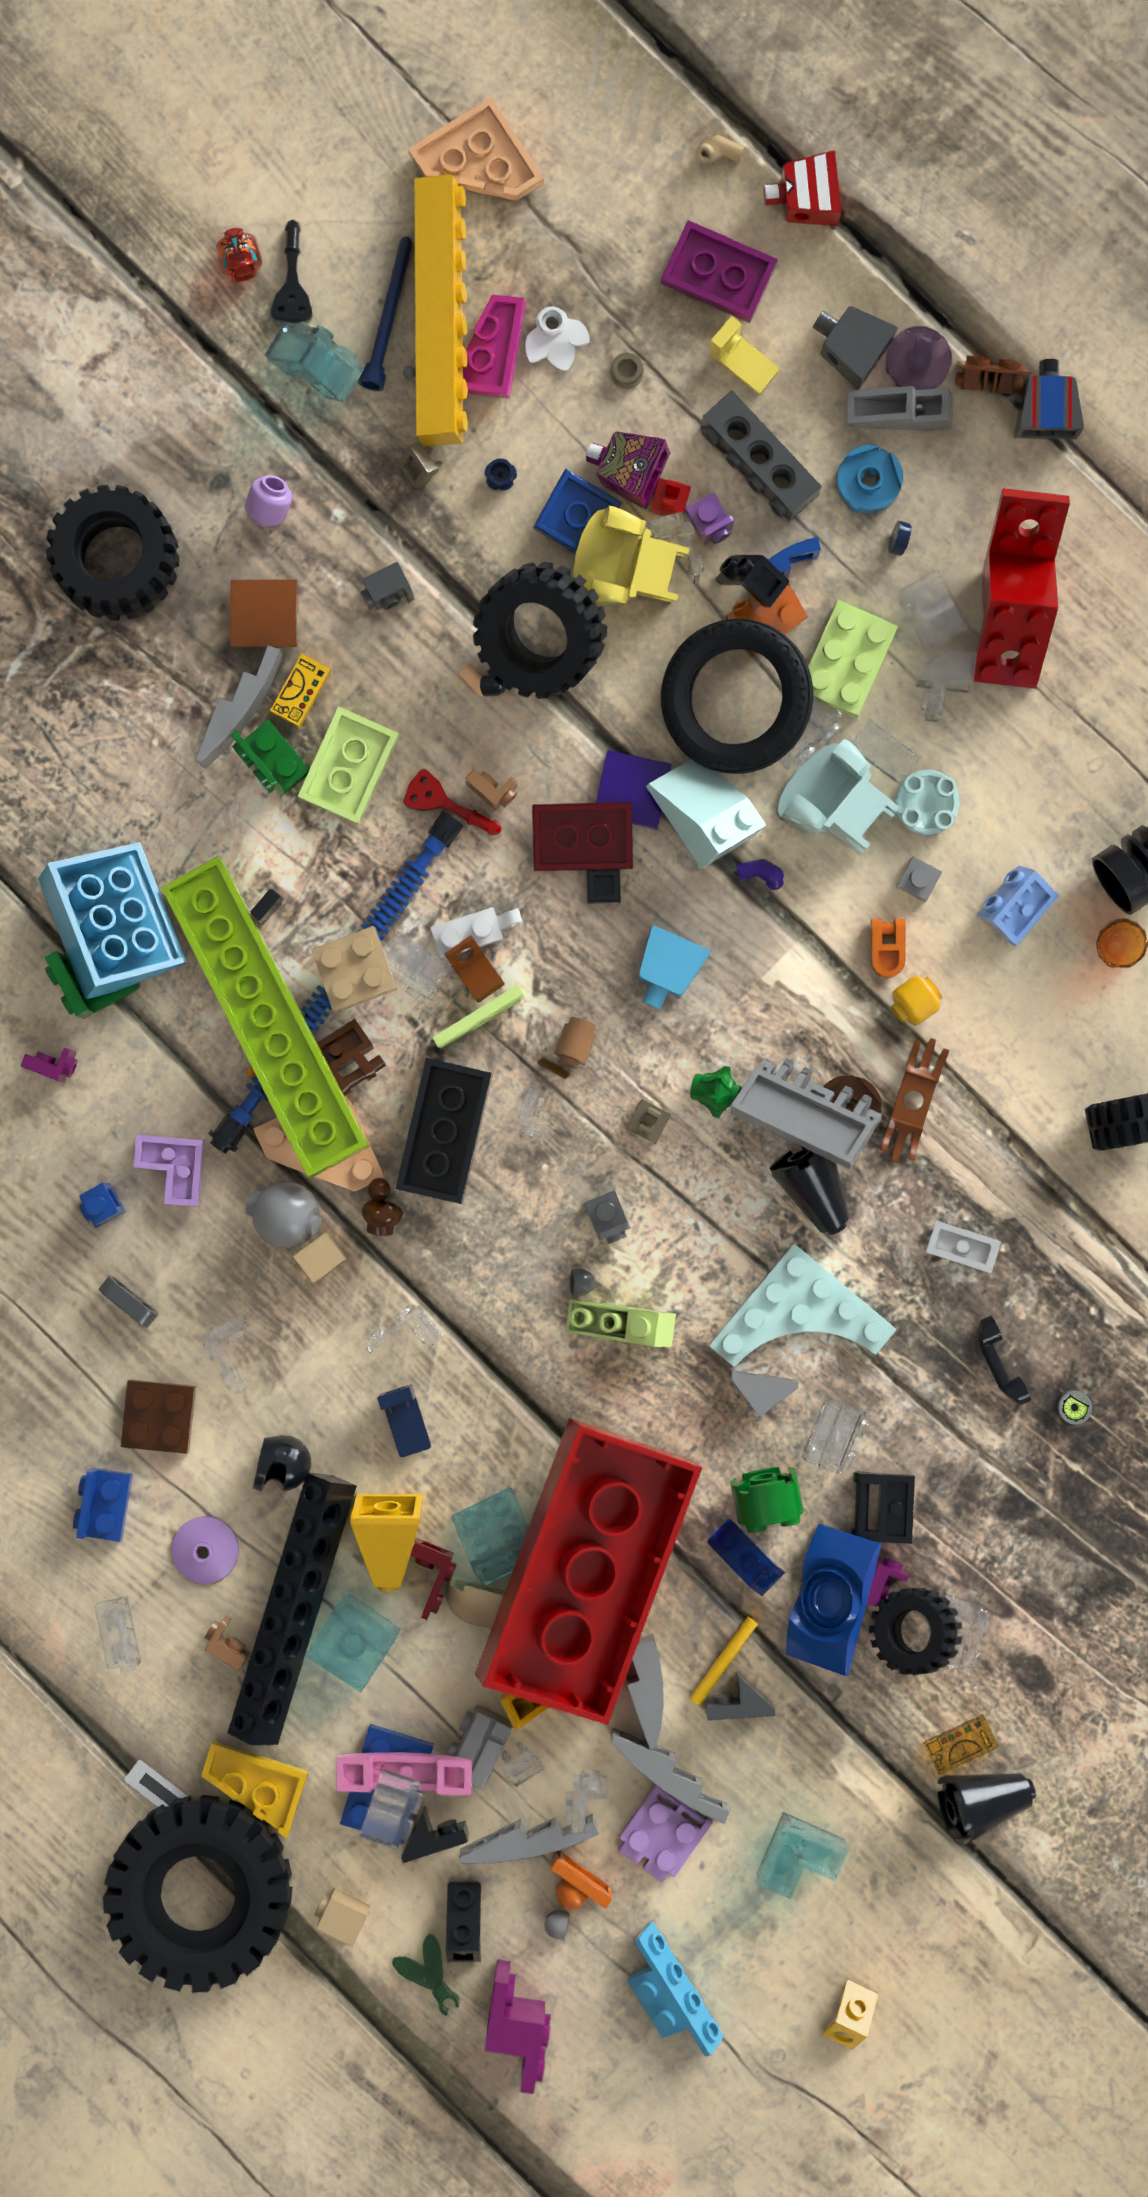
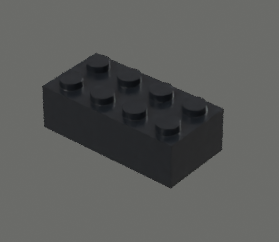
[395,1058,493,1204]

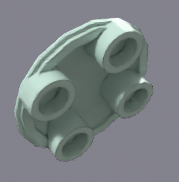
[895,769,960,835]

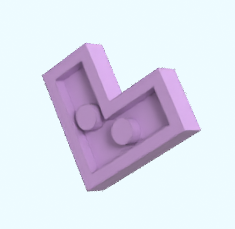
[133,1135,205,1207]

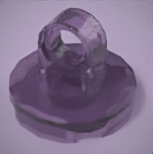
[886,326,952,390]

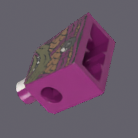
[586,431,671,509]

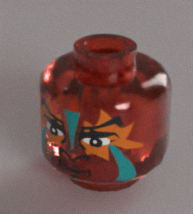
[216,228,262,282]

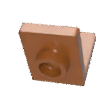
[444,935,505,1003]

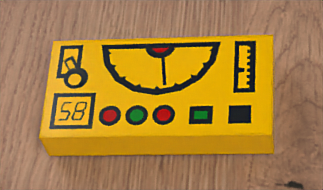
[270,653,332,728]

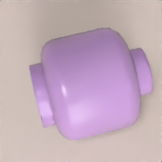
[245,475,292,527]

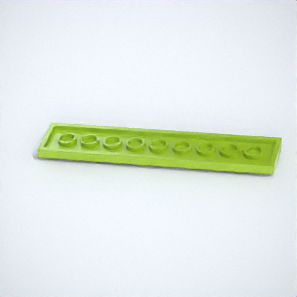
[161,856,370,1179]

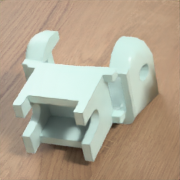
[777,739,900,856]

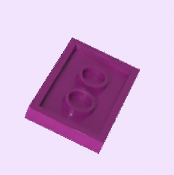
[661,220,778,323]

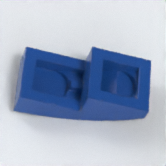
[768,537,821,578]

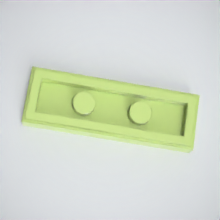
[432,985,524,1050]

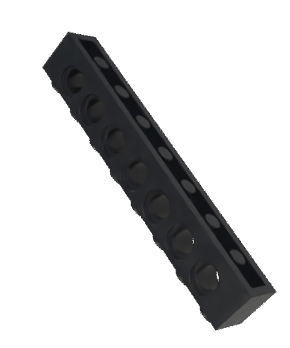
[227,1472,357,1746]

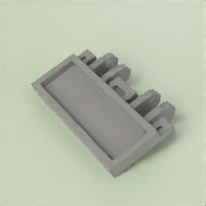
[730,1058,882,1169]

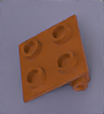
[955,355,1031,395]

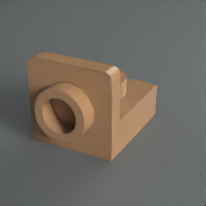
[465,769,517,811]
[204,1616,250,1671]

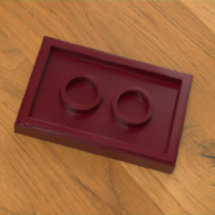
[532,802,633,871]

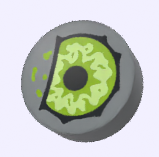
[1056,1390,1092,1425]

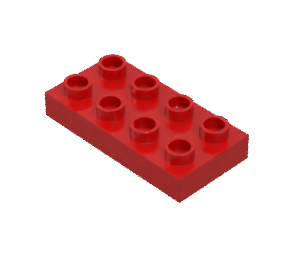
[475,1418,702,1725]

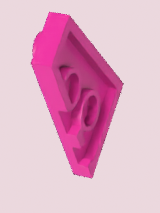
[463,295,526,399]

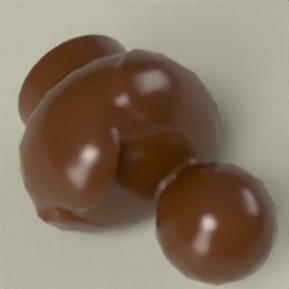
[361,1178,403,1236]

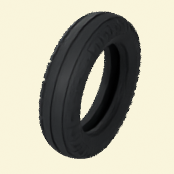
[661,619,813,774]

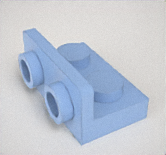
[977,865,1059,946]

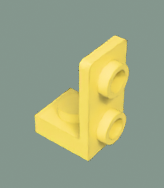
[708,316,779,394]

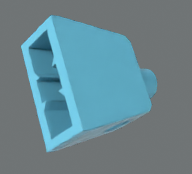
[638,925,711,1010]

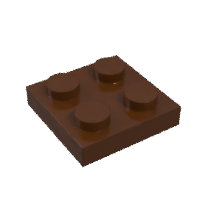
[121,1379,196,1454]

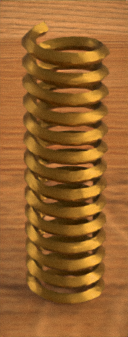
[537,1057,570,1080]

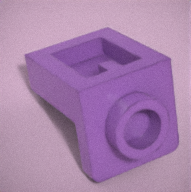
[685,492,734,545]

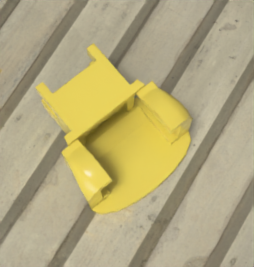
[573,506,690,606]

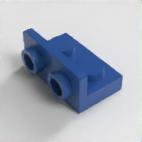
[73,1468,133,1542]

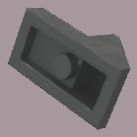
[705,1671,775,1721]

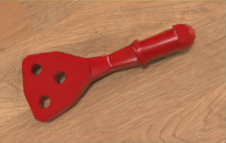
[403,769,502,836]

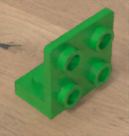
[231,719,310,797]

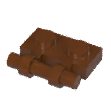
[317,1018,386,1097]

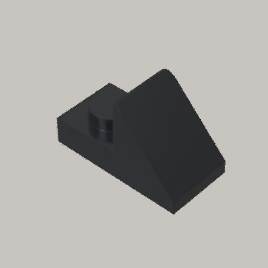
[401,1806,469,1863]

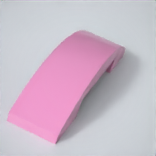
[337,1752,472,1795]

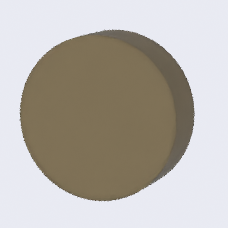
[611,353,644,389]

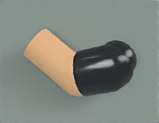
[459,664,505,697]

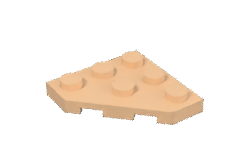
[408,97,544,201]
[253,1095,386,1192]

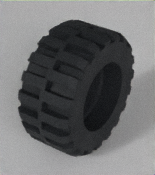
[45,485,180,621]
[473,562,607,699]

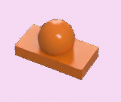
[550,1850,613,1910]

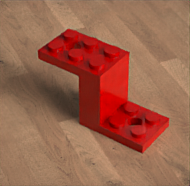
[971,488,1070,689]

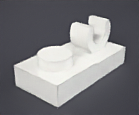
[926,1220,1001,1274]

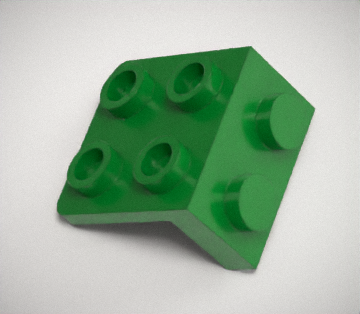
[44,951,140,1019]

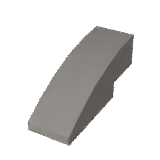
[847,386,953,430]
[626,1633,664,1750]

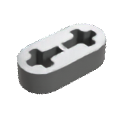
[98,1275,158,1328]

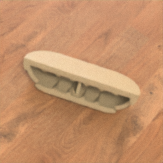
[446,1577,505,1629]

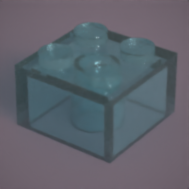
[304,1592,401,1693]

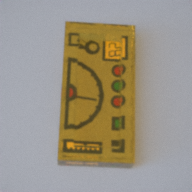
[922,1714,999,1776]

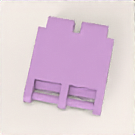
[618,1784,713,1882]

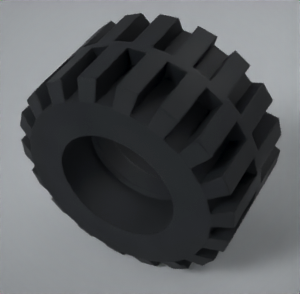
[1085,1093,1148,1151]
[869,1588,962,1676]

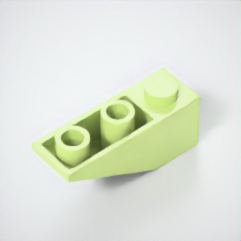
[565,1299,676,1347]

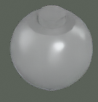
[246,1181,322,1248]

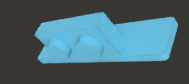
[627,1922,723,2057]

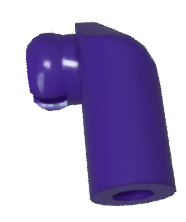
[736,859,784,890]

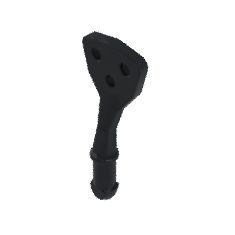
[271,220,313,323]

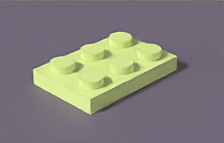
[808,599,898,718]
[297,706,400,825]

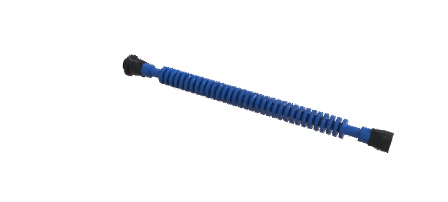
[208,811,464,1154]

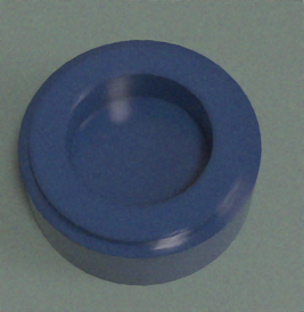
[888,520,912,556]

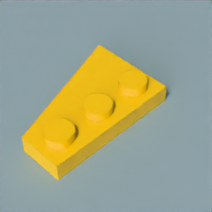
[201,1740,309,1839]

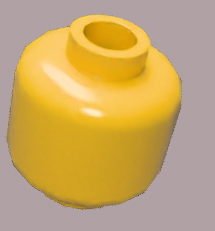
[891,976,942,1025]

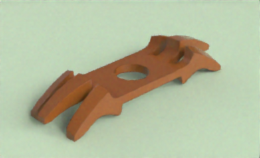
[880,1038,950,1163]

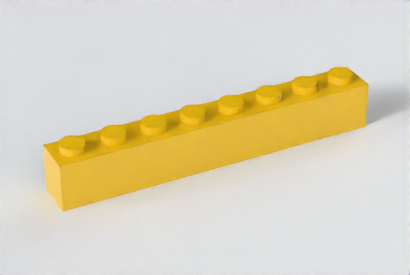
[414,174,468,447]

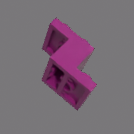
[485,1959,551,2094]

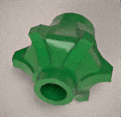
[690,1066,742,1118]

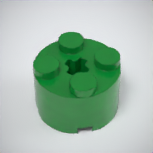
[730,1467,804,1533]

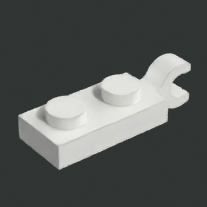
[430,907,523,960]

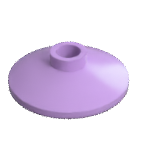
[172,1516,239,1584]

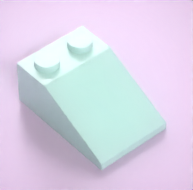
[646,759,766,869]

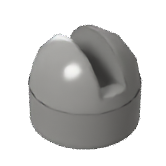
[544,1911,570,1941]

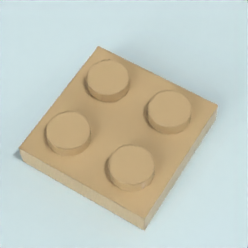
[311,926,398,1013]

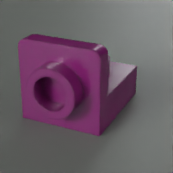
[20,1048,78,1083]
[867,1557,909,1607]

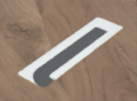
[124,1760,194,1807]

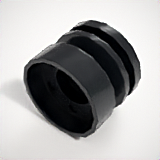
[1092,825,1148,915]

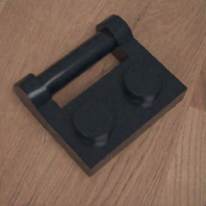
[851,1471,915,1544]

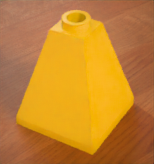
[350,1494,423,1592]

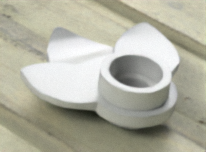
[525,307,590,372]

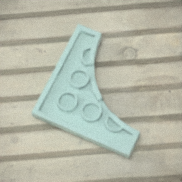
[709,1243,897,1367]

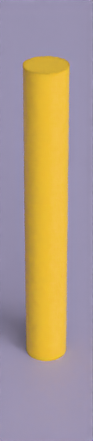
[689,1616,758,1706]

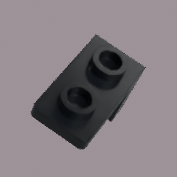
[715,555,790,608]
[446,1882,481,1962]

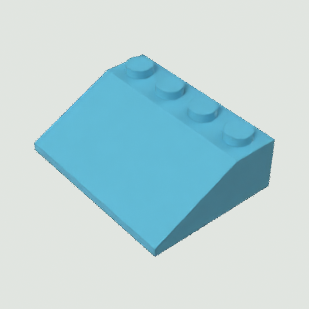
[38,842,187,1000]

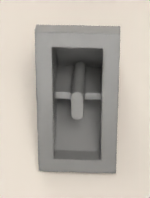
[729,1370,799,1417]

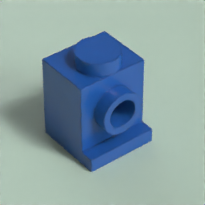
[79,1183,126,1228]

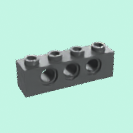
[701,390,822,522]

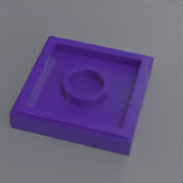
[596,750,672,830]

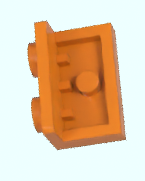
[726,584,808,655]

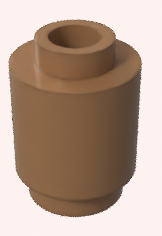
[554,1017,596,1069]

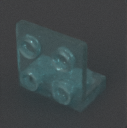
[452,1488,529,1586]

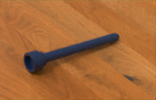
[358,236,413,391]

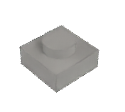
[896,856,942,902]

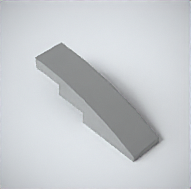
[196,645,284,768]
[610,1728,730,1824]
[459,1813,599,1864]

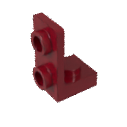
[410,1538,457,1620]

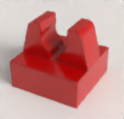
[650,478,691,521]

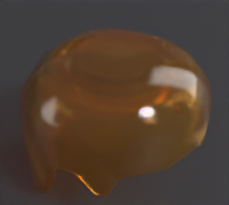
[1096,918,1148,968]

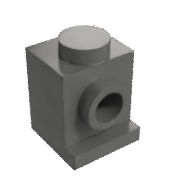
[361,562,415,611]

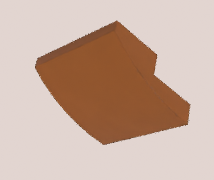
[230,579,298,647]

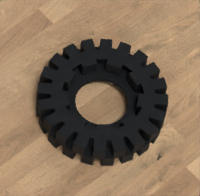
[103,1795,293,1993]

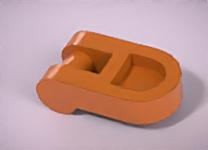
[870,919,906,978]

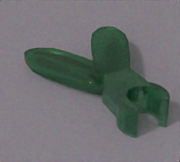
[392,1934,460,2016]

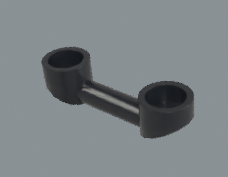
[978,1316,1031,1405]

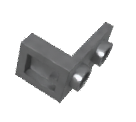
[584,1190,631,1244]

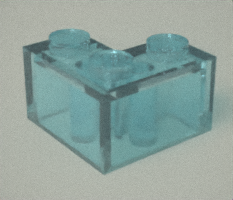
[264,322,364,402]
[756,1812,849,1899]

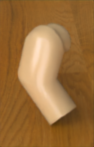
[696,135,745,164]

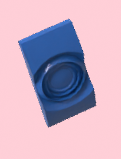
[786,1524,882,1676]

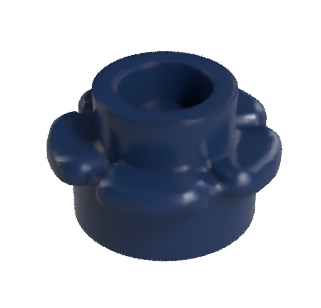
[484,458,517,491]

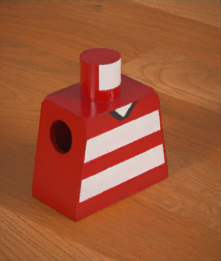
[764,151,841,226]

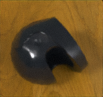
[253,1435,311,1492]

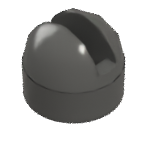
[570,1269,595,1296]

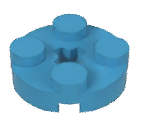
[836,445,903,514]

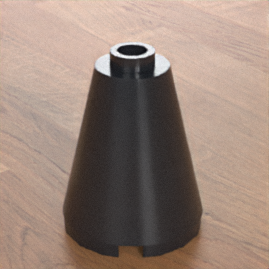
[770,1147,850,1235]
[937,1773,1036,1846]

